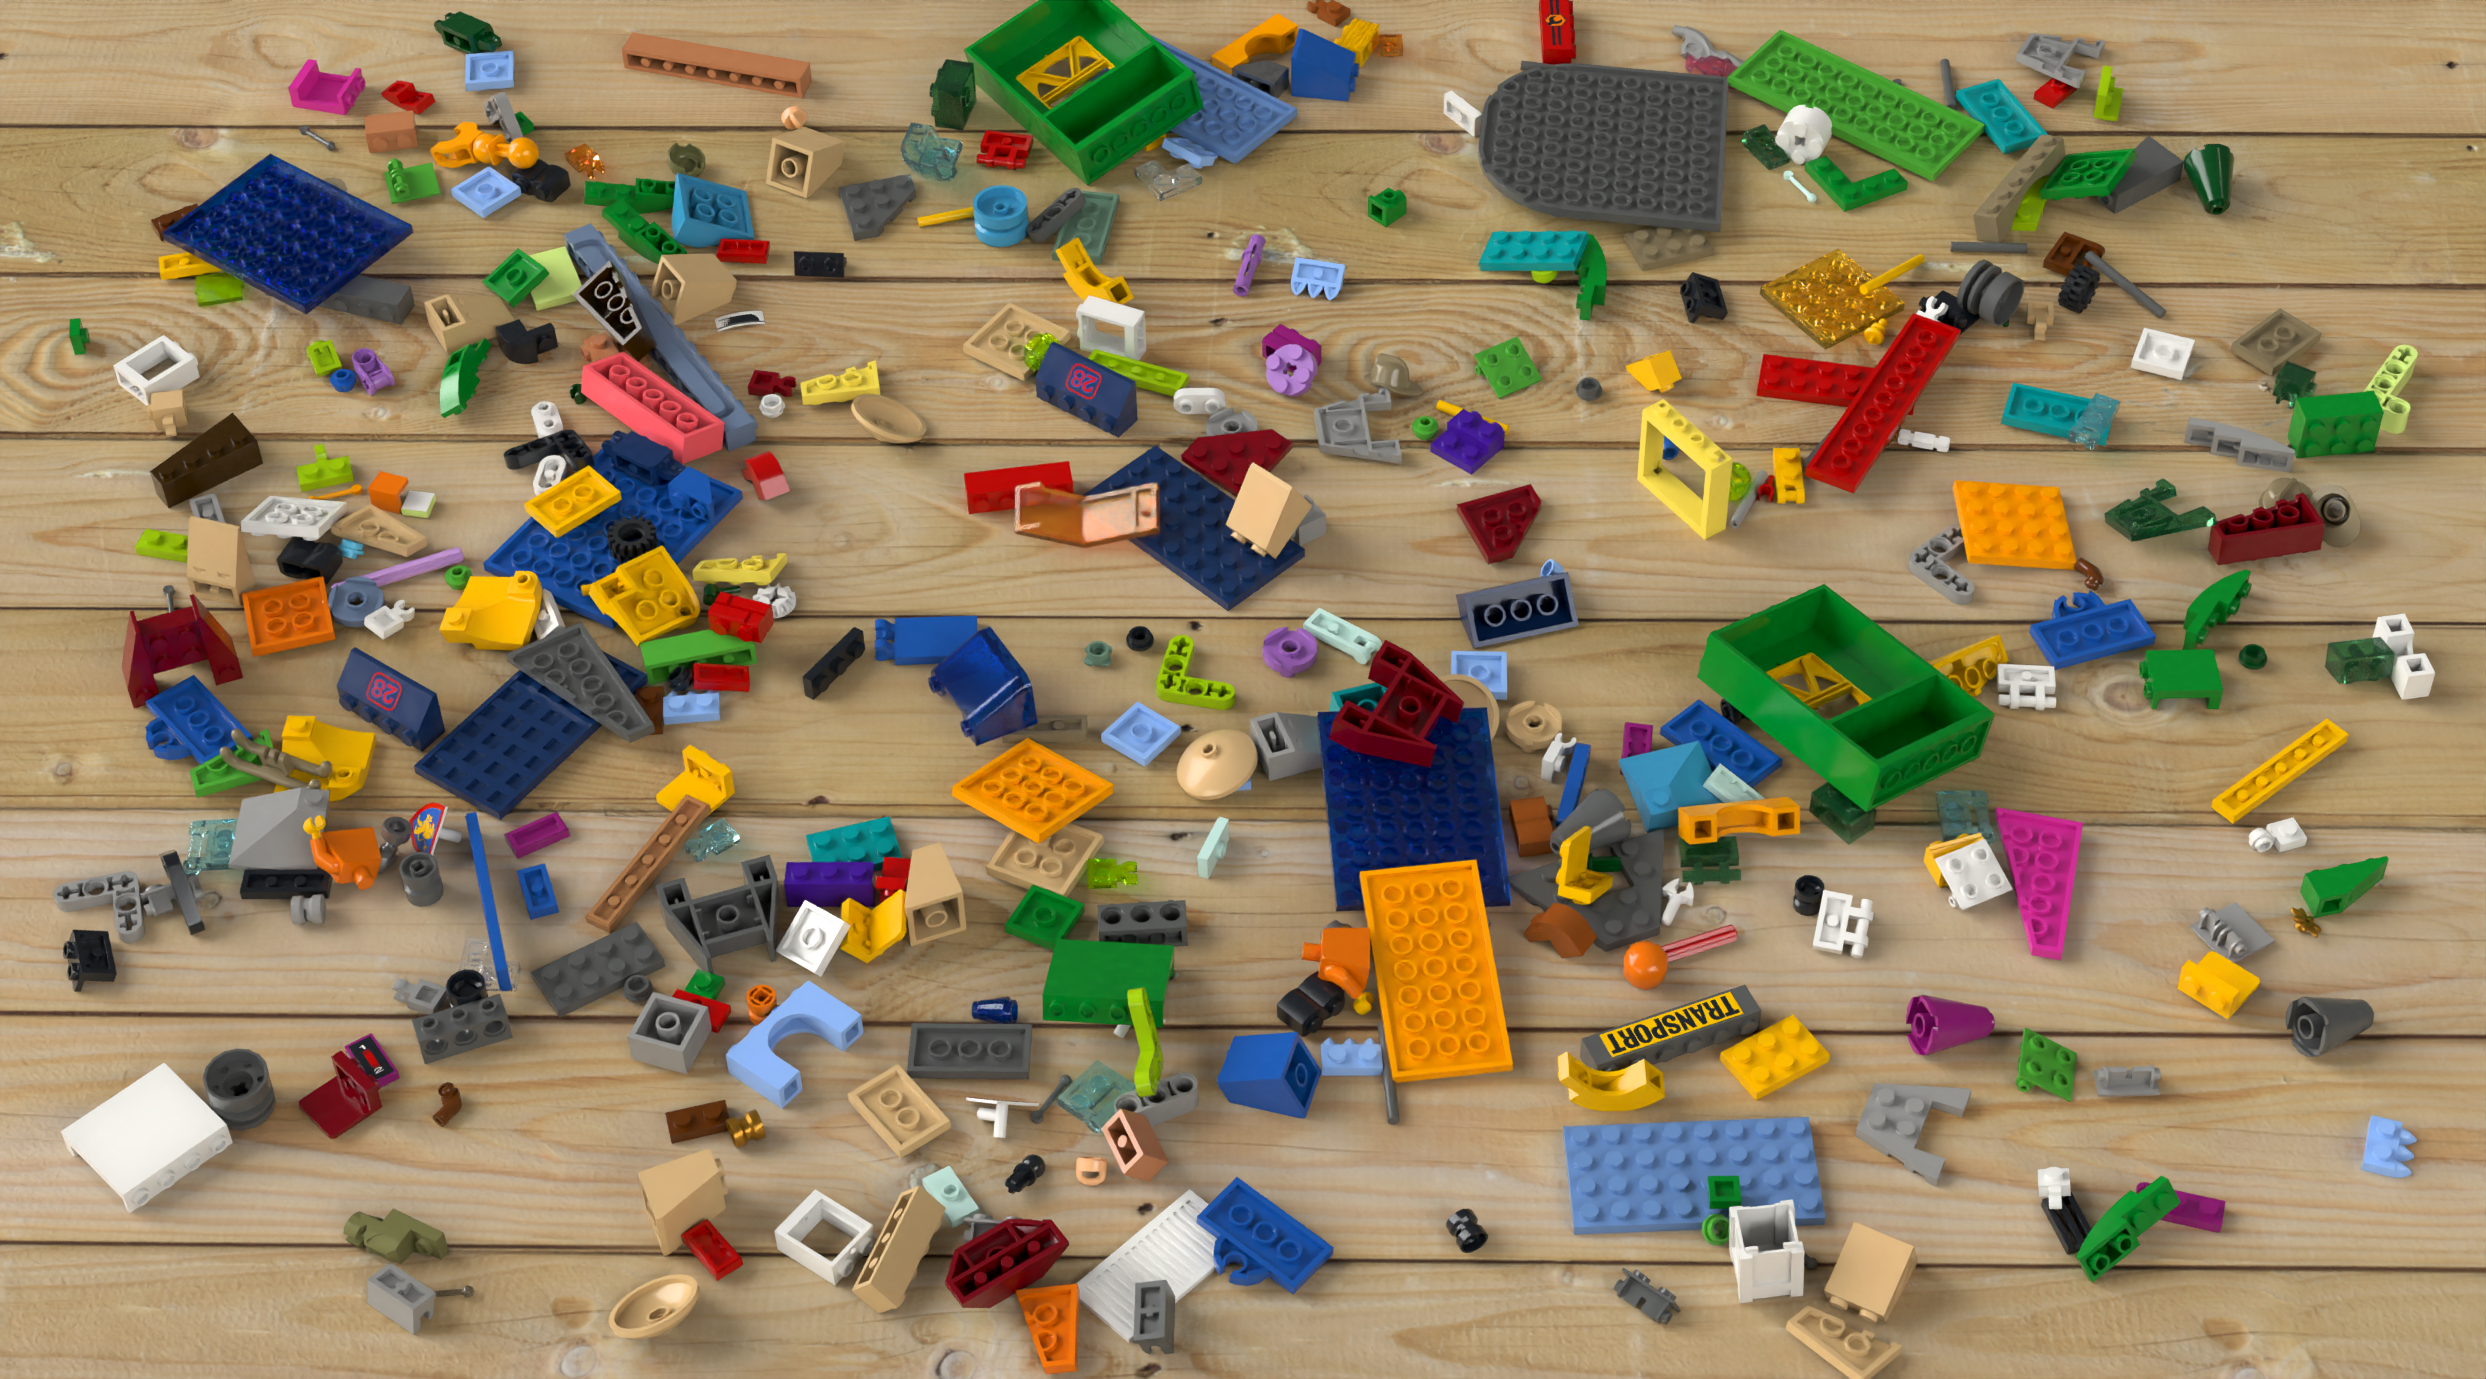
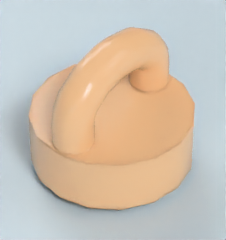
[781,106,807,130]
[1076,1156,1107,1186]

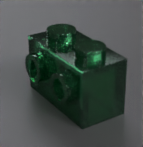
[2325,637,2395,684]
[1809,782,1877,845]

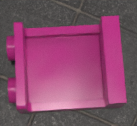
[288,59,366,115]

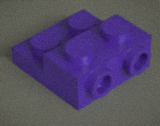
[1430,409,1505,475]

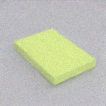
[529,246,582,311]

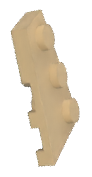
[331,504,427,557]
[1786,1305,1903,1379]

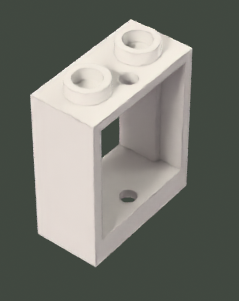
[1076,295,1146,361]
[113,335,200,406]
[774,1189,875,1285]

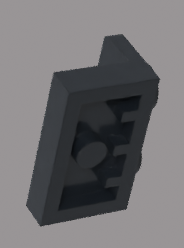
[1680,272,1728,324]
[63,930,117,992]

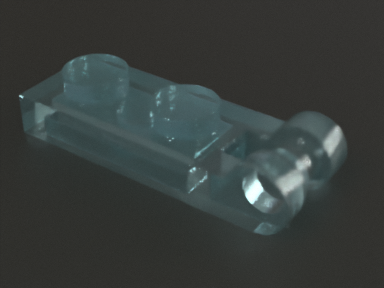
[2067,393,2121,450]

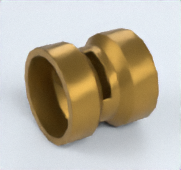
[726,1109,766,1148]

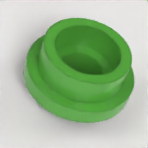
[1412,416,1438,440]
[445,566,472,590]
[1702,1214,1729,1246]

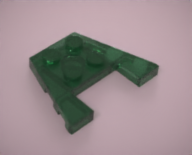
[2104,478,2217,542]

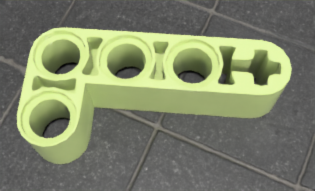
[2363,345,2418,434]

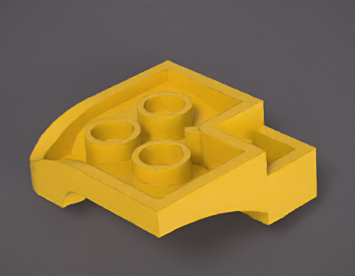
[589,545,700,647]
[439,571,542,650]
[274,715,377,802]

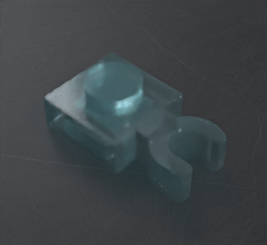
[685,818,740,863]

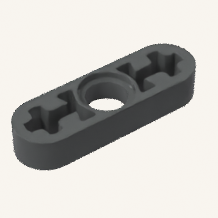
[1026,188,1086,243]

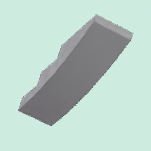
[2184,417,2295,473]

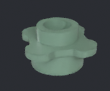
[1084,641,1112,667]

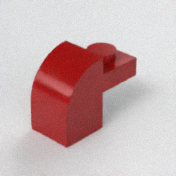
[741,451,790,500]
[875,857,911,903]

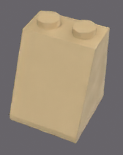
[766,127,845,199]
[650,253,737,325]
[1226,463,1312,559]
[905,842,967,946]
[638,1148,729,1256]
[1824,1222,1918,1323]

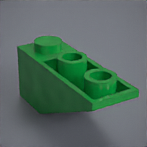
[2300,856,2389,918]

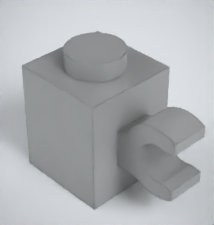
[1290,495,1326,546]

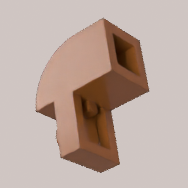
[1524,903,1597,958]

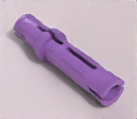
[1233,234,1266,297]

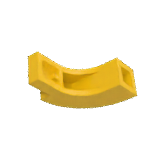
[1055,237,1134,305]
[1558,1052,1665,1112]

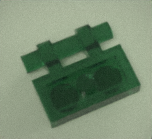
[1678,836,1741,885]

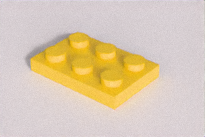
[524,465,622,538]
[1720,1015,1830,1100]

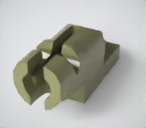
[344,1208,449,1264]

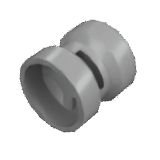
[291,894,326,925]

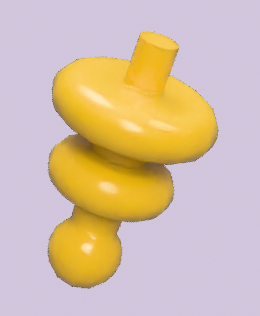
[1864,319,1888,345]

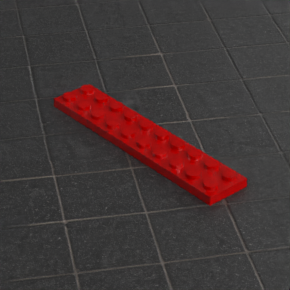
[1805,313,1961,494]

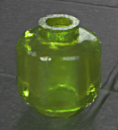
[1023,333,1060,371]
[1728,462,1752,501]

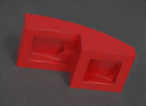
[381,80,436,114]

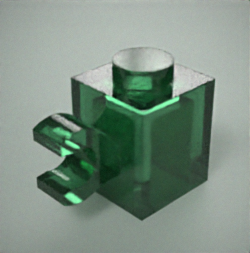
[2272,361,2317,409]

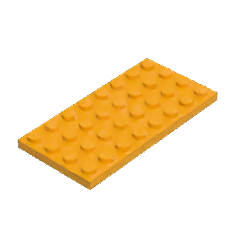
[1360,860,1513,1083]

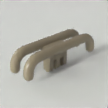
[220,728,333,790]

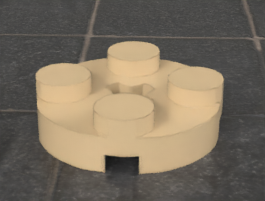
[1506,701,1562,753]

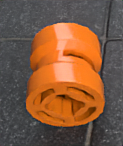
[746,985,778,1025]

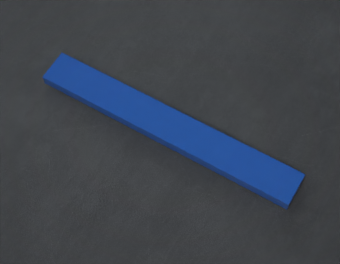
[465,812,512,992]

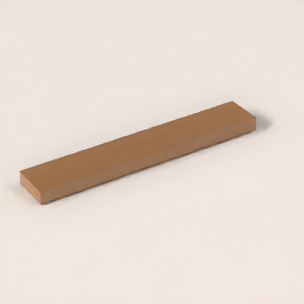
[585,794,711,934]

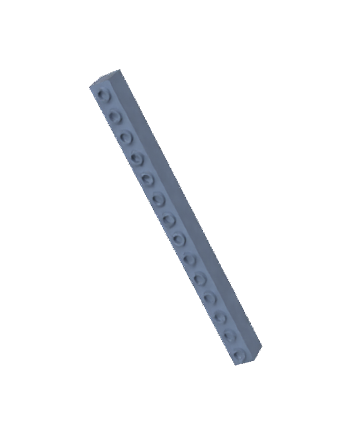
[564,223,758,452]

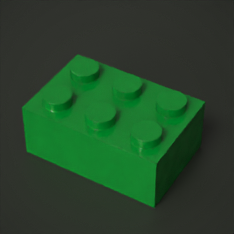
[2287,391,2384,458]

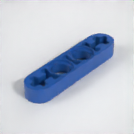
[1556,742,1591,827]

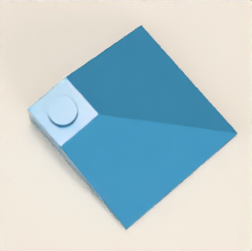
[672,173,754,248]
[1618,741,1724,833]

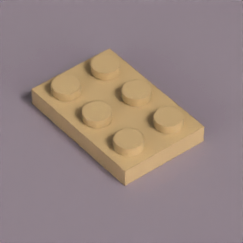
[848,1064,951,1159]

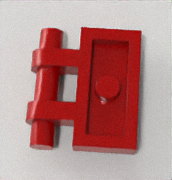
[976,130,1034,170]

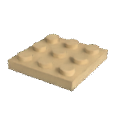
[963,303,1071,381]
[986,823,1104,897]

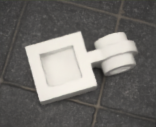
[2249,818,2307,853]

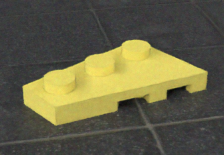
[801,360,880,405]
[692,553,787,586]

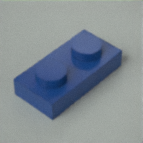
[517,863,559,920]

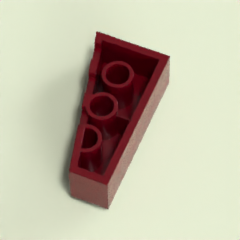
[2208,492,2325,565]

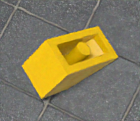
[1626,350,1682,393]

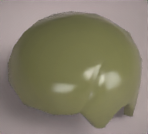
[668,143,705,177]

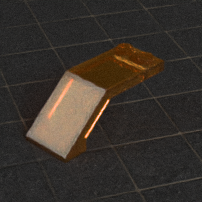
[1014,481,1160,548]

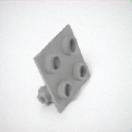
[2190,902,2275,963]

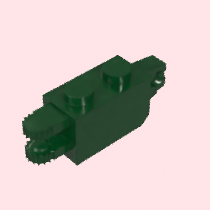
[434,11,502,54]

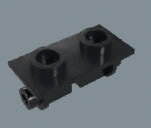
[794,251,847,278]

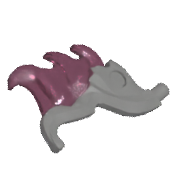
[1672,25,1745,90]

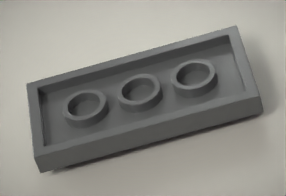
[531,922,665,1018]
[907,1023,1032,1079]

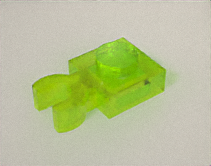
[1087,859,1137,889]

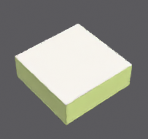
[401,491,436,518]

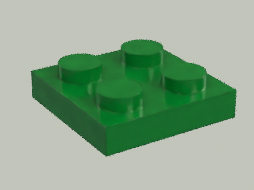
[482,248,550,308]
[1005,885,1085,951]

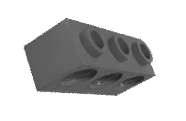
[1097,900,1188,947]
[412,994,513,1064]

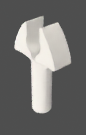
[1660,878,1694,926]

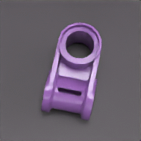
[352,348,395,396]

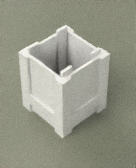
[1729,1200,1804,1303]

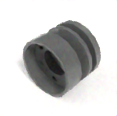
[1957,259,2025,327]
[203,1049,276,1131]

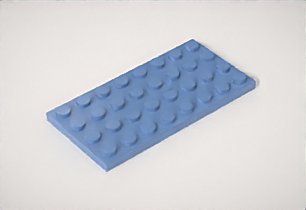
[1090,35,1297,164]
[1563,1117,1825,1235]

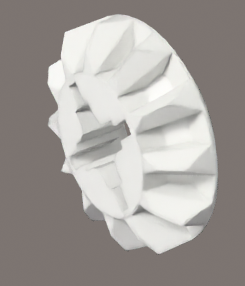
[753,583,796,618]

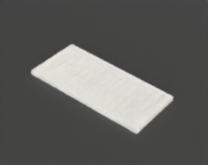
[1076,1189,1217,1343]

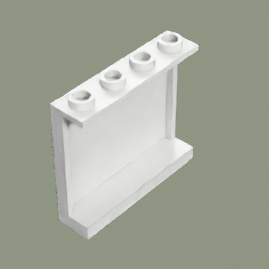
[61,1063,233,1213]

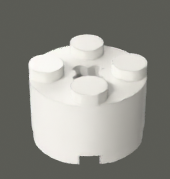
[1775,105,1832,164]

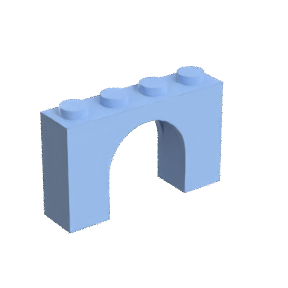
[726,980,864,1109]

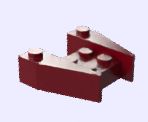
[122,594,243,708]
[1329,640,1464,767]

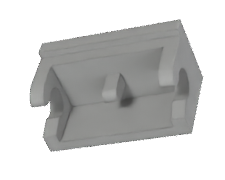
[367,1263,436,1335]

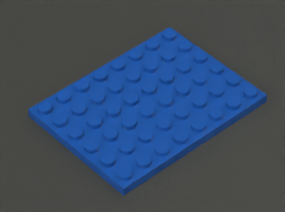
[483,438,743,629]

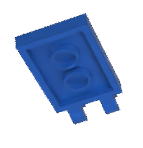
[875,616,978,665]

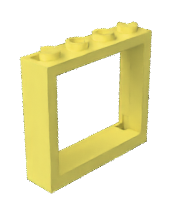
[1637,399,1733,540]

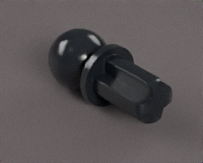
[1005,1154,1045,1194]

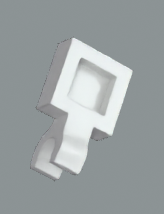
[1541,733,1576,782]
[2037,1167,2071,1209]

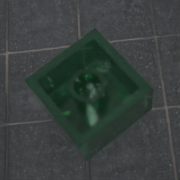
[929,59,977,131]

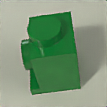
[1368,187,1406,227]

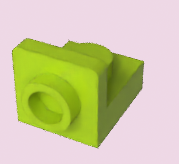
[306,340,342,378]

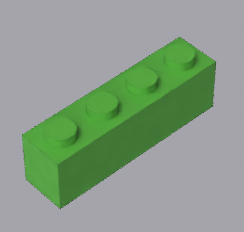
[640,629,757,685]

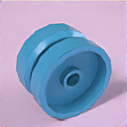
[973,185,1029,247]

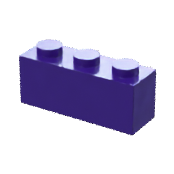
[784,862,876,907]

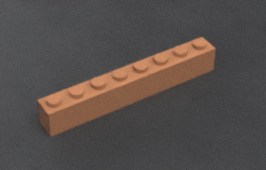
[622,32,812,98]

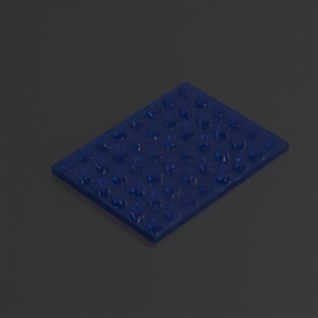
[162,154,413,315]
[1317,707,1512,912]

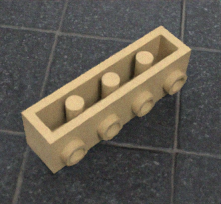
[852,1185,946,1314]

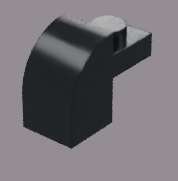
[496,319,558,364]

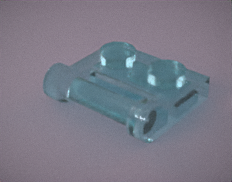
[1936,790,1996,844]
[183,818,238,875]
[1057,1060,1136,1133]

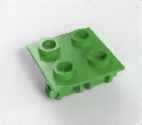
[384,158,441,204]
[1474,336,1542,399]
[2015,1027,2077,1102]

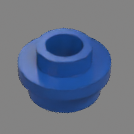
[330,369,356,392]

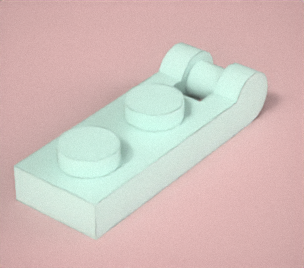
[1303,608,1382,664]

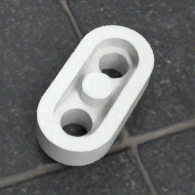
[1173,388,1226,414]
[531,401,564,438]
[533,455,567,496]

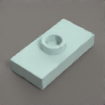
[1703,764,1765,803]
[1197,817,1229,879]
[922,1166,980,1228]

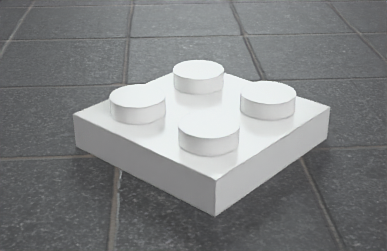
[2131,328,2195,380]
[776,900,851,977]

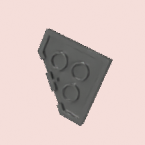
[838,174,916,241]

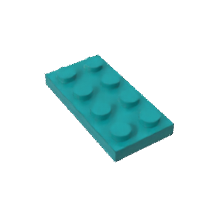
[1956,79,2048,154]
[1479,230,1589,271]
[2001,383,2117,446]

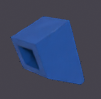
[668,466,716,524]

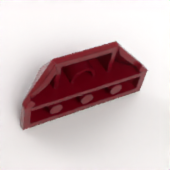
[945,1219,1069,1308]

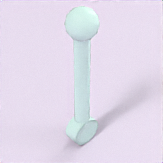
[1783,171,1817,203]

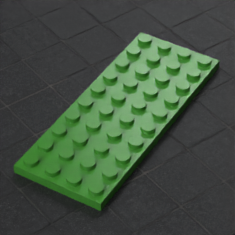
[1727,30,1985,182]

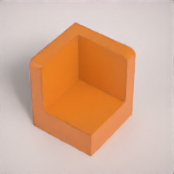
[368,471,409,514]

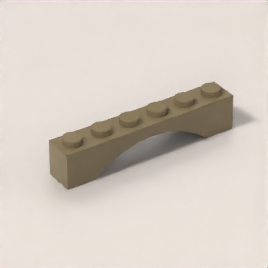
[1973,135,2066,243]

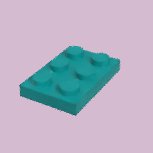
[805,816,902,872]

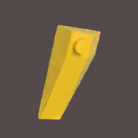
[1928,634,2009,697]

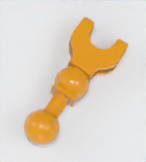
[430,122,539,169]

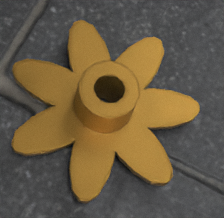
[2290,908,2321,938]

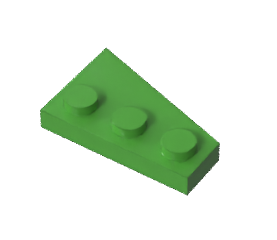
[190,728,273,798]

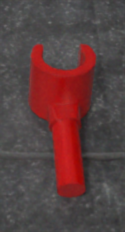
[1758,475,1775,503]

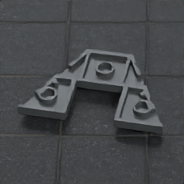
[1504,829,1664,952]

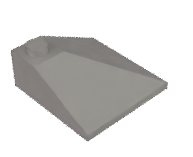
[229,787,330,870]

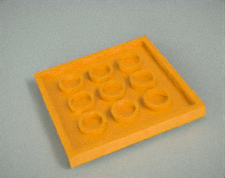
[1953,480,2077,570]
[952,738,1114,844]

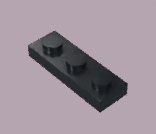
[803,627,865,700]
[240,869,333,899]

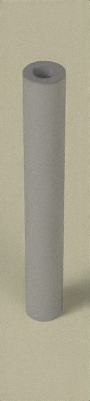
[1730,470,1768,529]

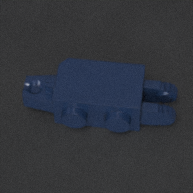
[601,430,685,486]

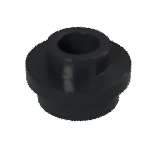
[1126,626,1154,651]
[667,665,693,691]

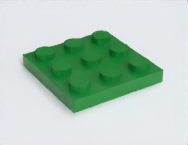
[2039,148,2137,201]

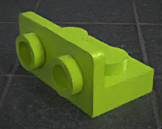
[2093,65,2124,121]

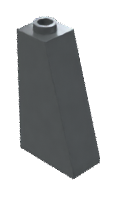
[2098,136,2184,214]

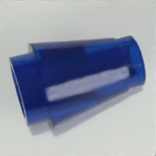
[972,996,1018,1024]

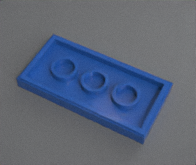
[1660,699,1783,788]

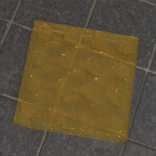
[1760,249,1905,350]

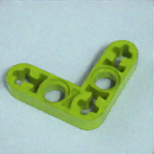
[1156,635,1235,710]
[1127,987,1163,1098]

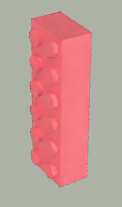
[581,352,725,465]

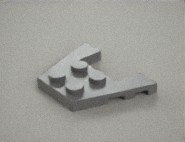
[2016,33,2106,89]
[1314,387,1402,463]
[1855,1083,1971,1186]

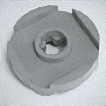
[1206,408,1258,436]

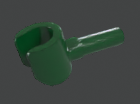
[570,384,587,404]
[703,584,741,606]

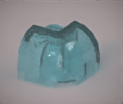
[900,122,963,182]

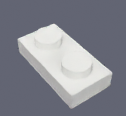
[1443,91,1482,137]
[534,589,566,640]

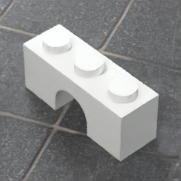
[2372,614,2435,700]

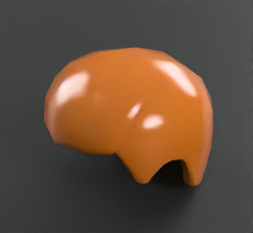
[1623,941,1668,990]

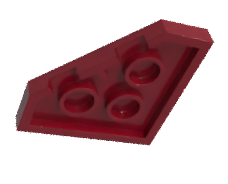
[1181,429,1293,497]
[1457,484,1541,565]

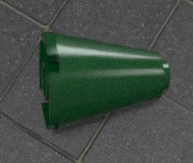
[2184,144,2234,215]

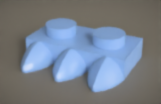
[1162,137,1218,169]
[1291,257,1346,301]
[663,689,720,725]
[1320,1037,1383,1076]
[2361,1115,2417,1178]

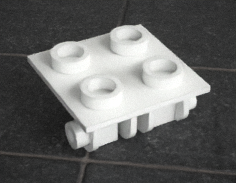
[1935,839,2013,910]

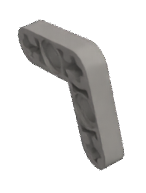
[483,92,524,144]
[1908,524,1974,605]
[53,871,145,943]

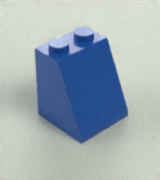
[1291,29,1360,102]
[1217,1032,1321,1118]

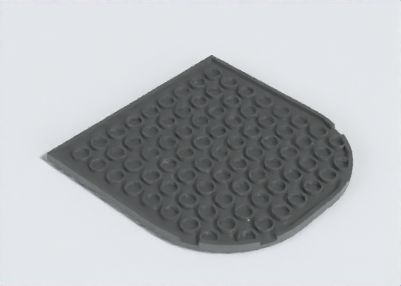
[1478,63,1729,232]

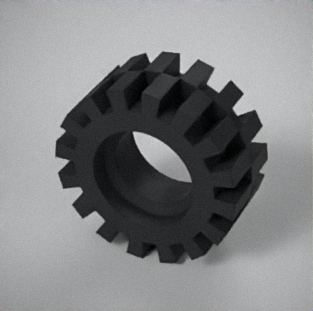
[2058,263,2100,314]
[607,515,658,563]

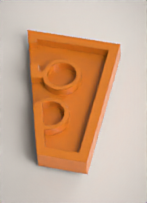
[1015,1284,1080,1374]

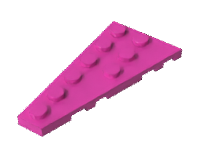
[1995,807,2083,960]

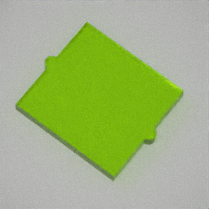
[194,270,244,307]

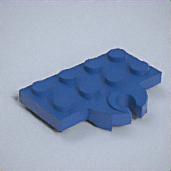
[2029,591,2156,670]
[145,675,253,765]
[1196,1177,1334,1295]

